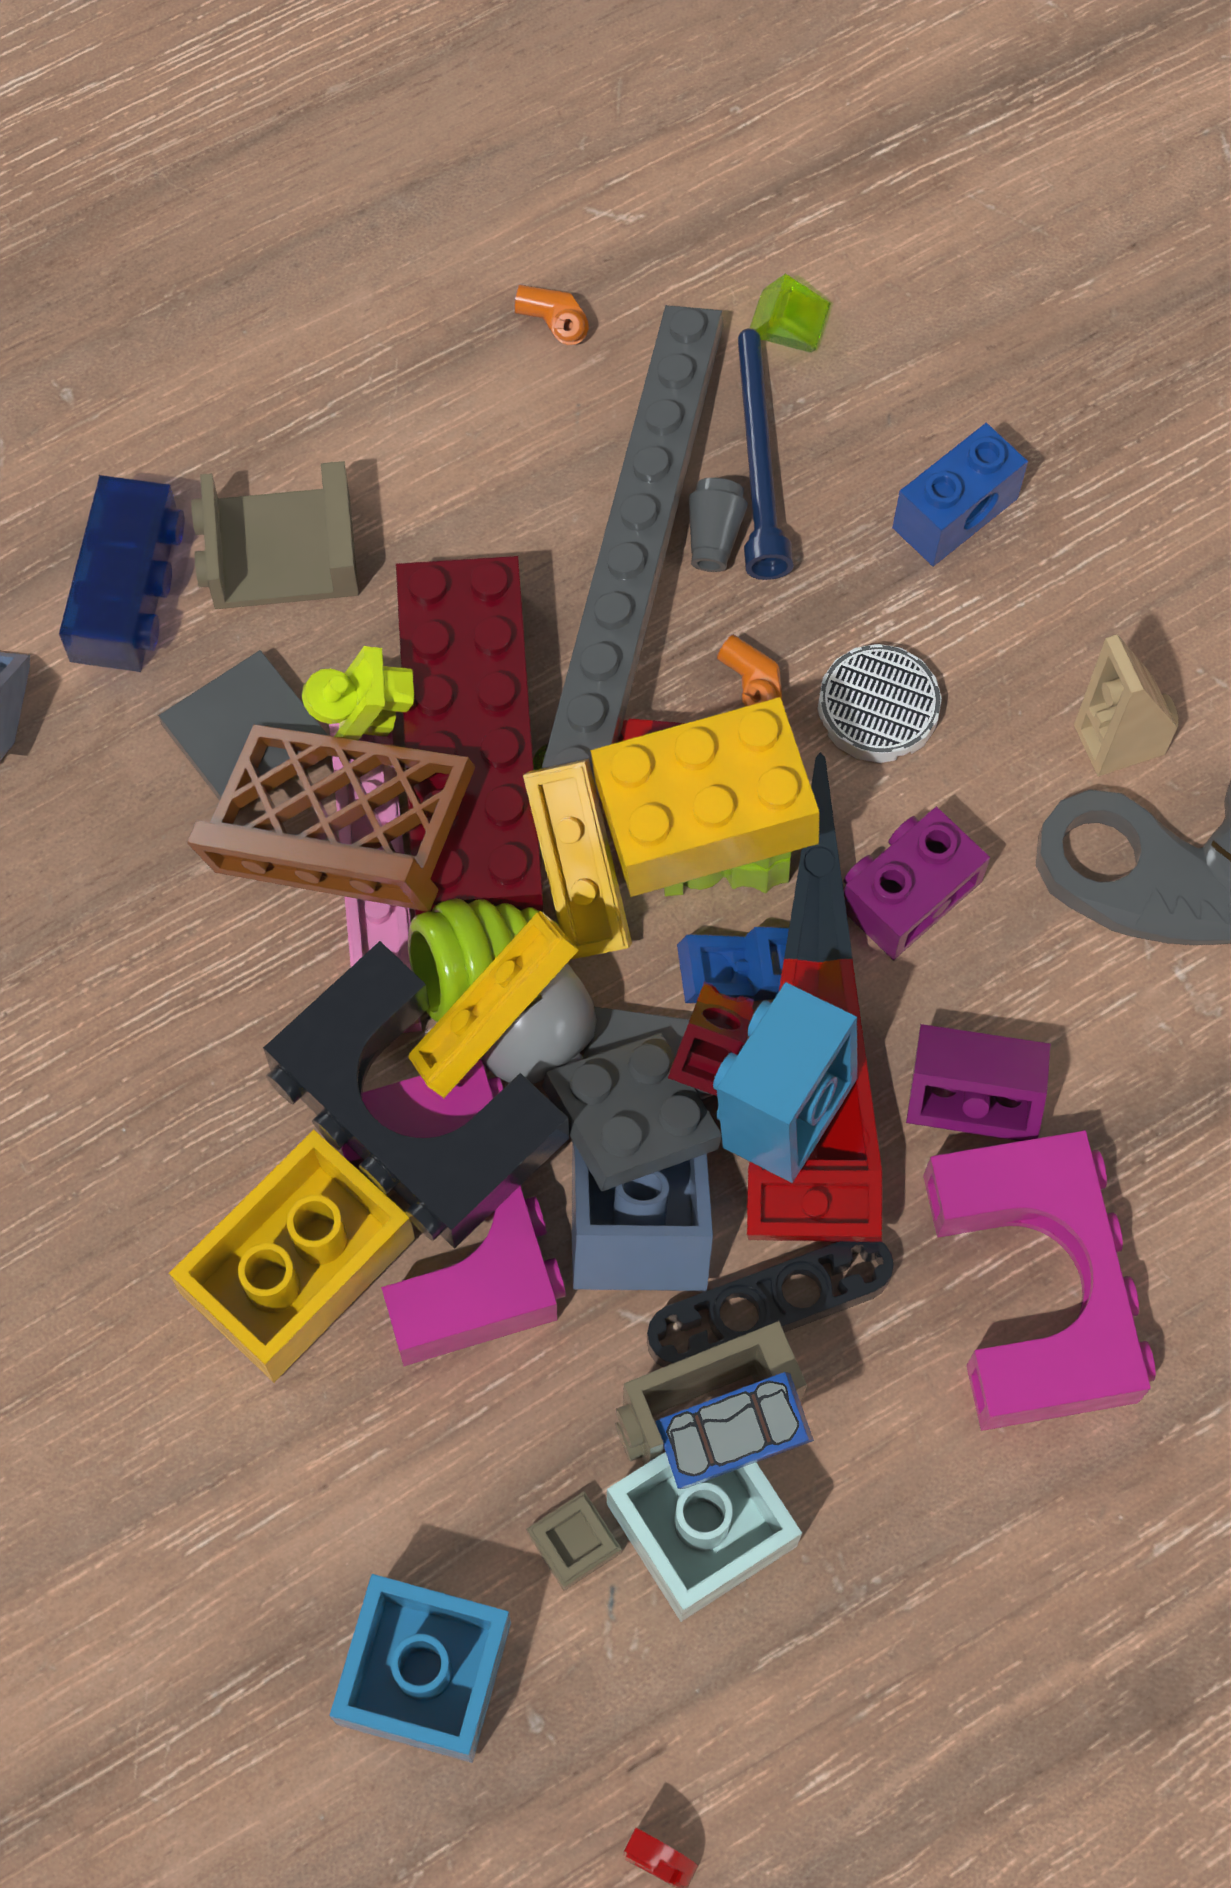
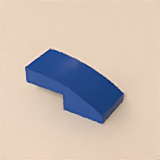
[677,927,789,1003]

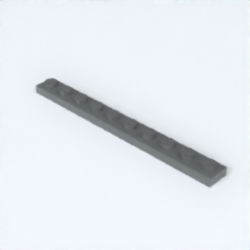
[542,305,724,809]

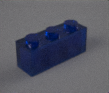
[59,475,185,672]

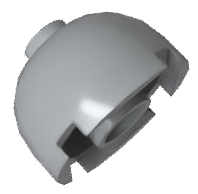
[481,963,597,1084]

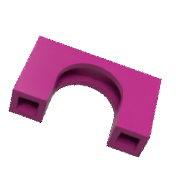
[342,1058,566,1366]
[923,1130,1156,1431]

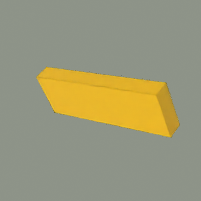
[523,759,632,960]
[408,911,579,1098]

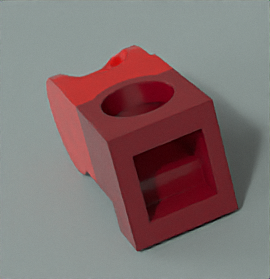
[668,982,754,1096]

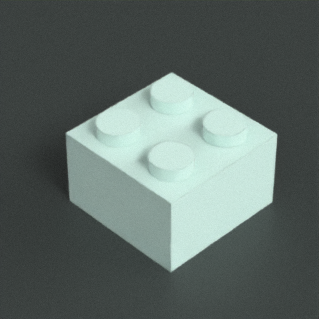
[607,1452,802,1622]

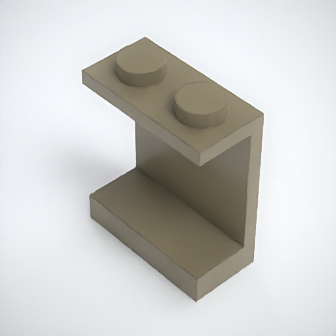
[191,461,359,609]
[615,1321,807,1465]

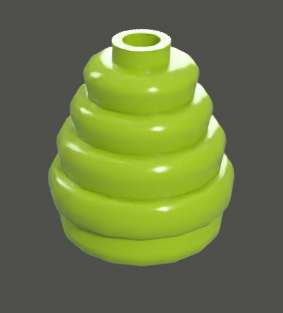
[408,899,558,1022]

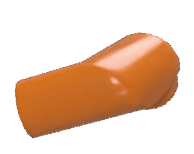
[515,285,589,345]
[717,634,782,707]

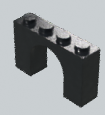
[263,941,569,1249]

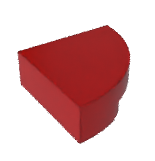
[623,1827,698,1888]

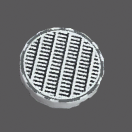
[818,644,942,763]

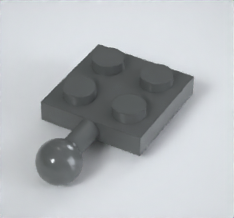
[542,1033,722,1191]

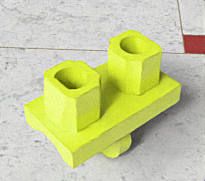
[302,646,414,740]

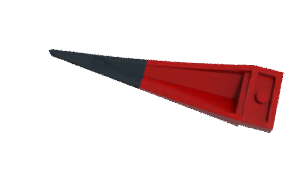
[747,752,882,1242]

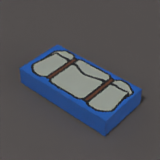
[655,1372,814,1489]

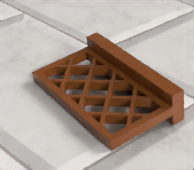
[187,724,475,912]

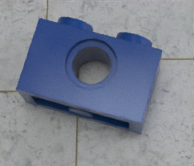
[892,423,1028,567]

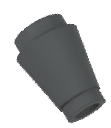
[689,478,748,572]

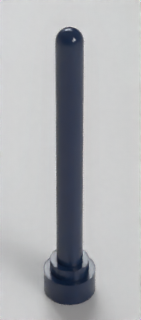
[738,328,794,580]

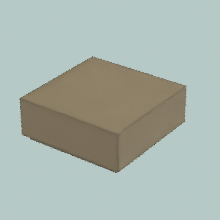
[526,1491,622,1591]

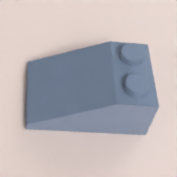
[572,1100,713,1291]

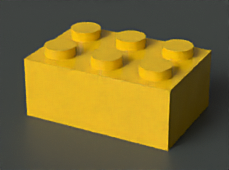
[590,697,819,897]
[168,1129,415,1383]

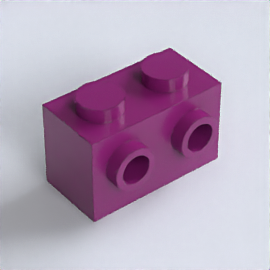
[843,806,991,961]
[906,1024,1051,1141]

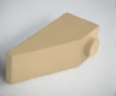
[1074,634,1178,777]

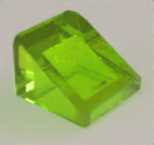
[750,273,831,353]

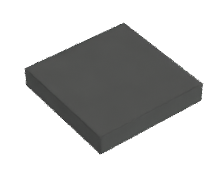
[158,650,328,800]

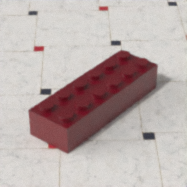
[396,556,543,916]

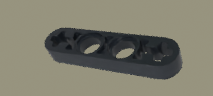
[647,1241,894,1367]

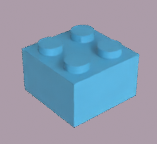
[713,982,857,1183]
[329,1574,511,1763]

